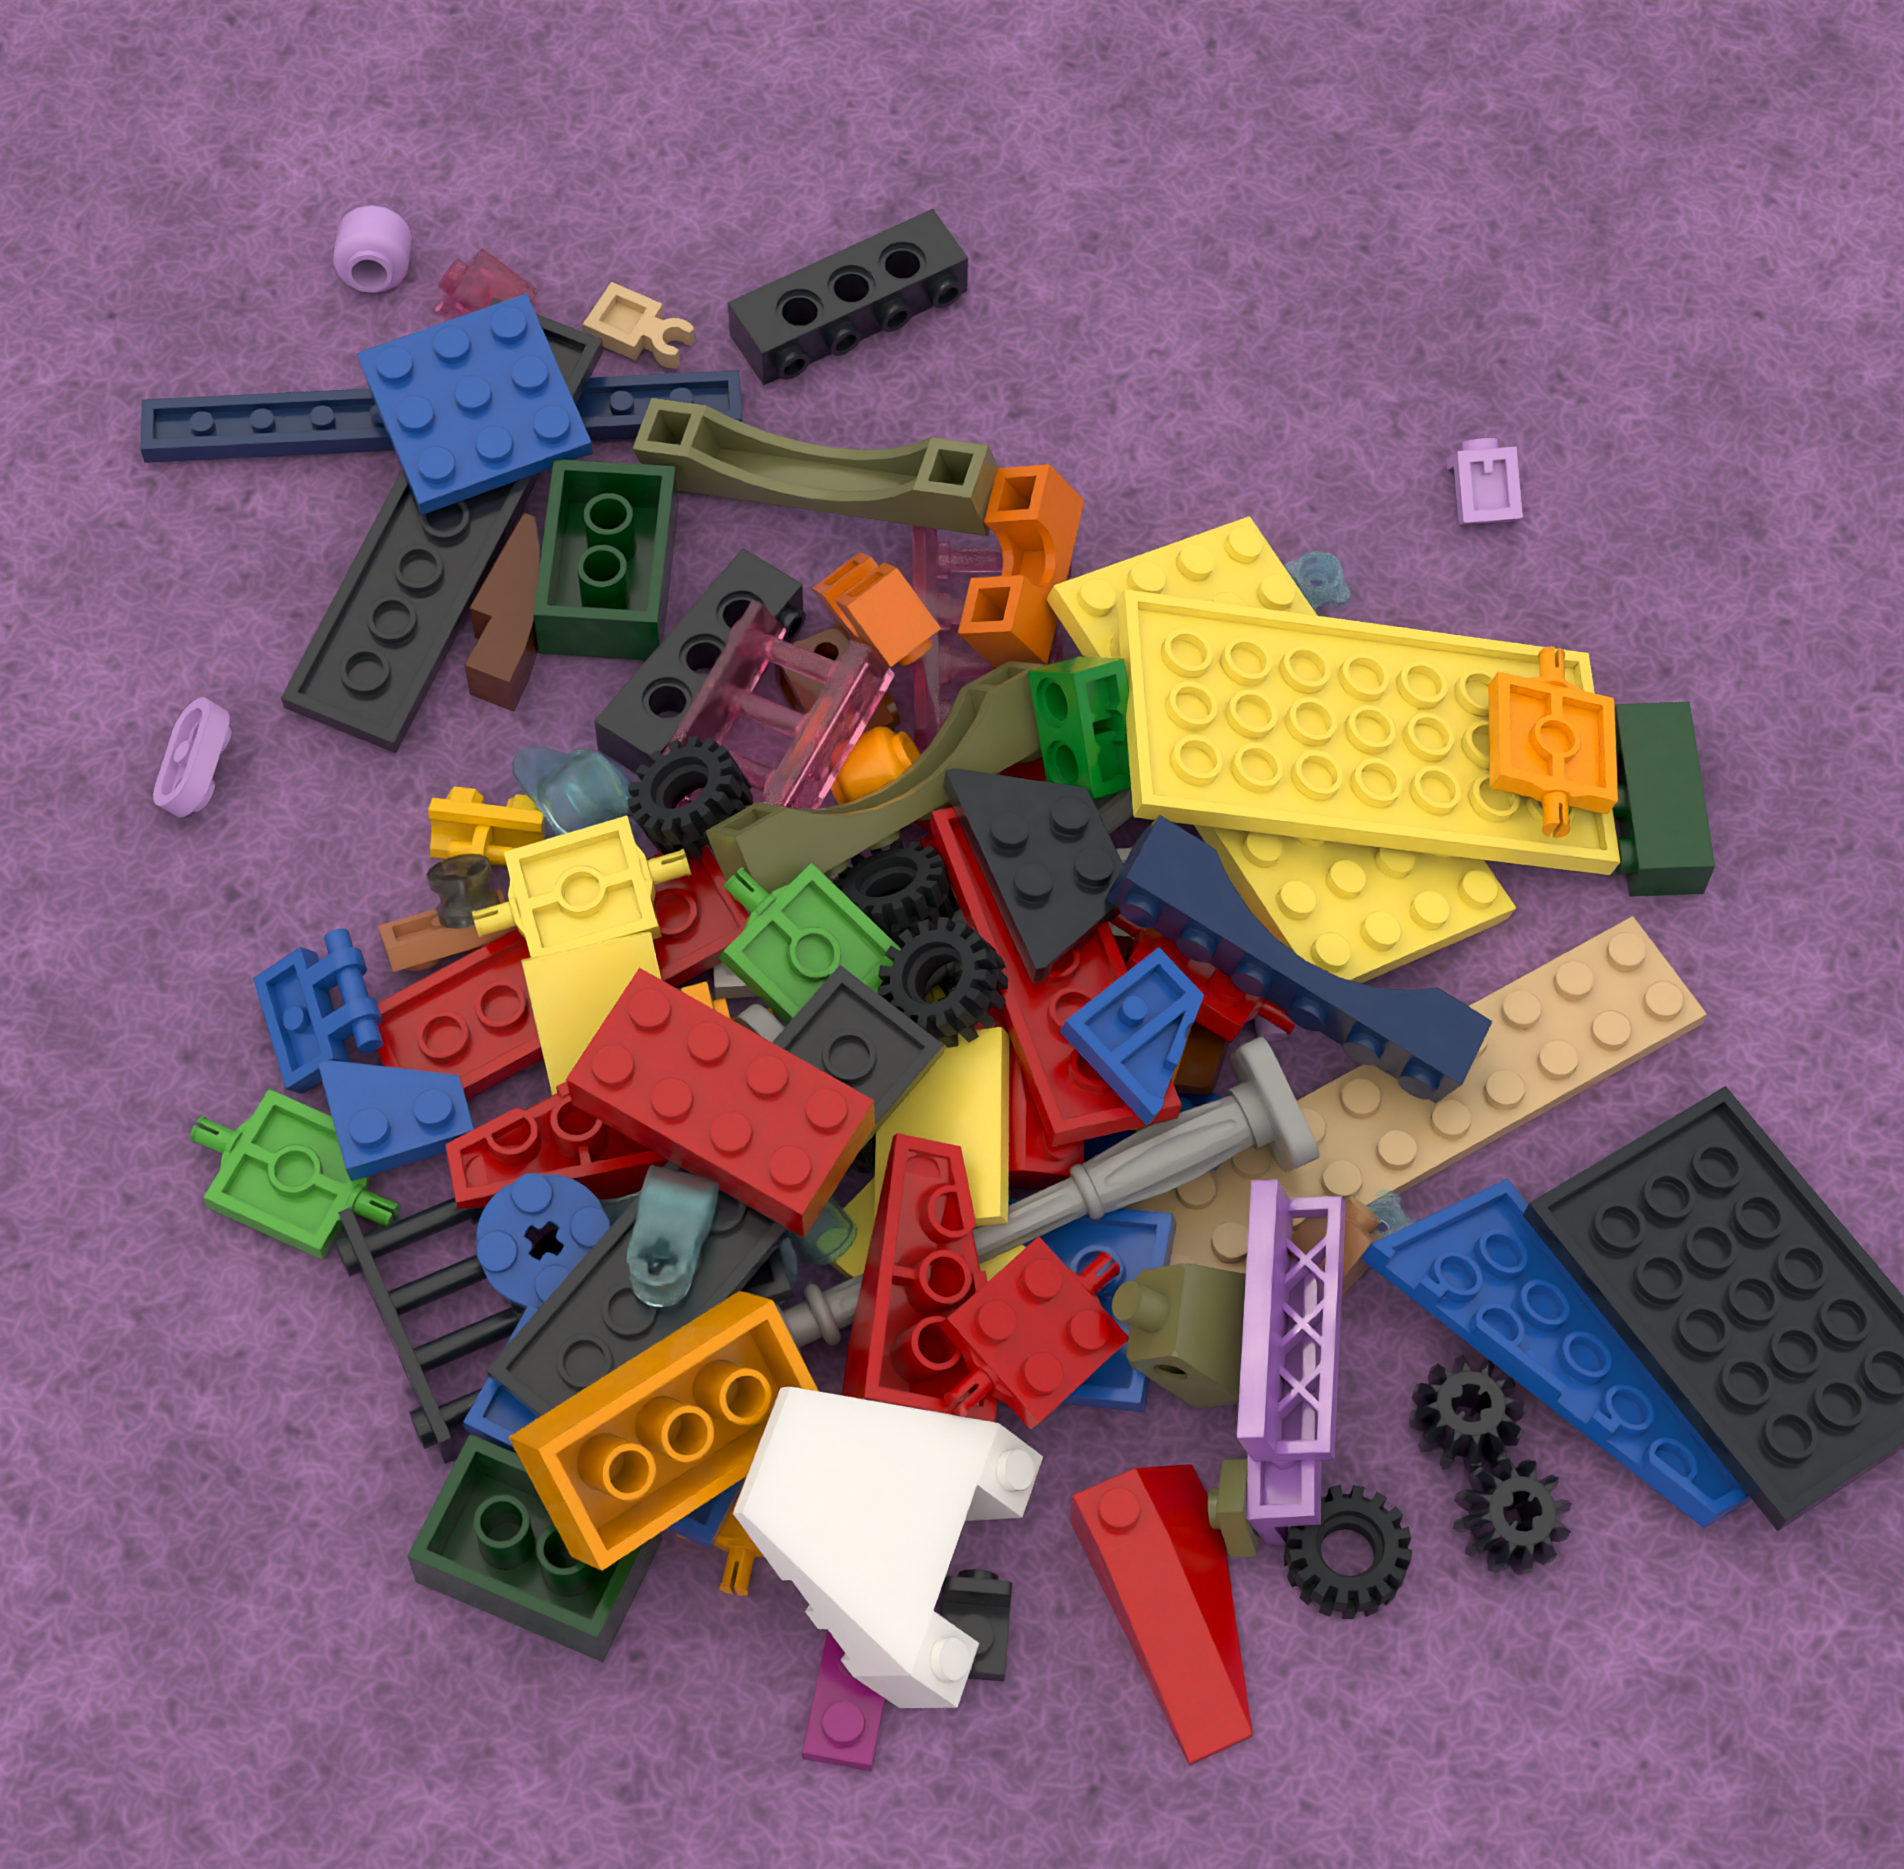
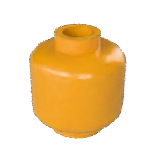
[828,727,921,804]

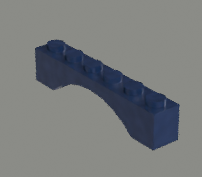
[1105,815,1493,1103]

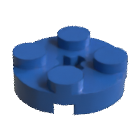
[477,1173,610,1309]

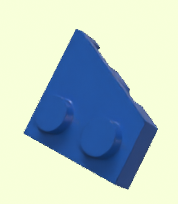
[1059,947,1204,1126]
[318,1060,475,1181]

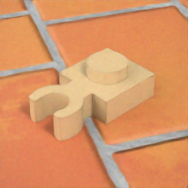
[582,282,695,369]

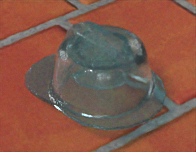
[512,747,633,836]

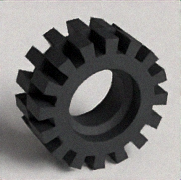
[627,736,753,859]
[832,840,956,949]
[878,917,1008,1048]
[1283,1485,1412,1619]

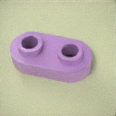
[153,697,232,818]

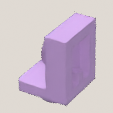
[1447,438,1523,526]

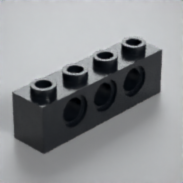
[728,209,968,386]
[594,548,806,774]

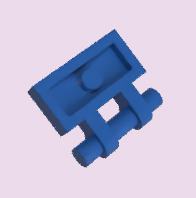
[253,929,383,1094]

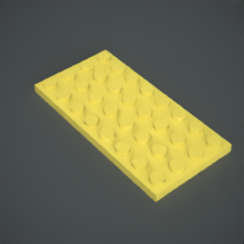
[1046,516,1516,983]
[1116,589,1620,875]

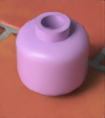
[333,205,412,293]

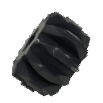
[1408,1355,1526,1473]
[1453,1456,1572,1575]

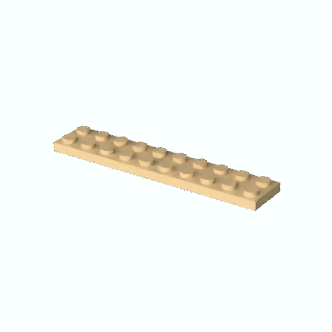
[1120,916,1707,1274]

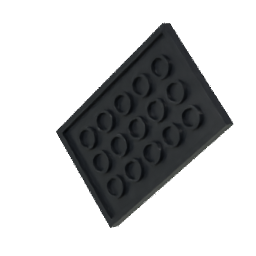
[1523,1086,1904,1531]

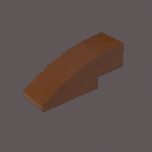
[464,513,541,712]

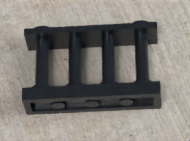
[334,1197,537,1464]

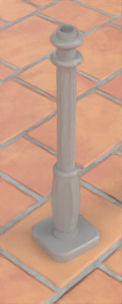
[774,1036,1320,1355]

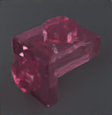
[434,248,539,316]

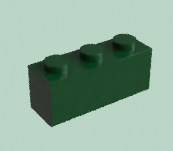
[1612,702,1715,897]

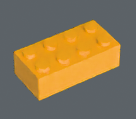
[508,1291,819,1571]

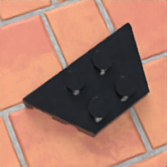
[943,769,1123,984]

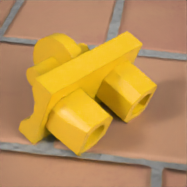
[428,786,545,881]

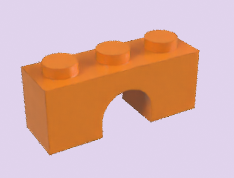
[958,464,1085,667]
[811,552,941,667]

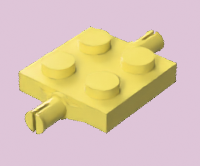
[472,816,692,958]

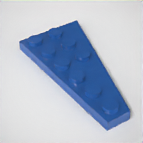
[1360,1178,1751,1528]

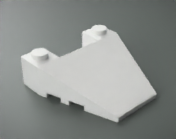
[733,1387,1043,1708]

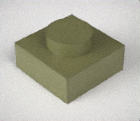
[1208,1458,1259,1557]

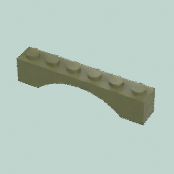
[632,398,998,536]
[705,660,1044,901]

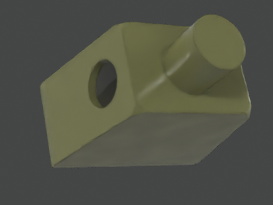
[1112,1263,1246,1409]

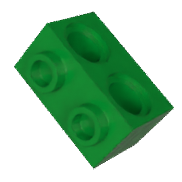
[1028,657,1131,799]

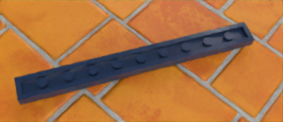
[140,370,742,463]

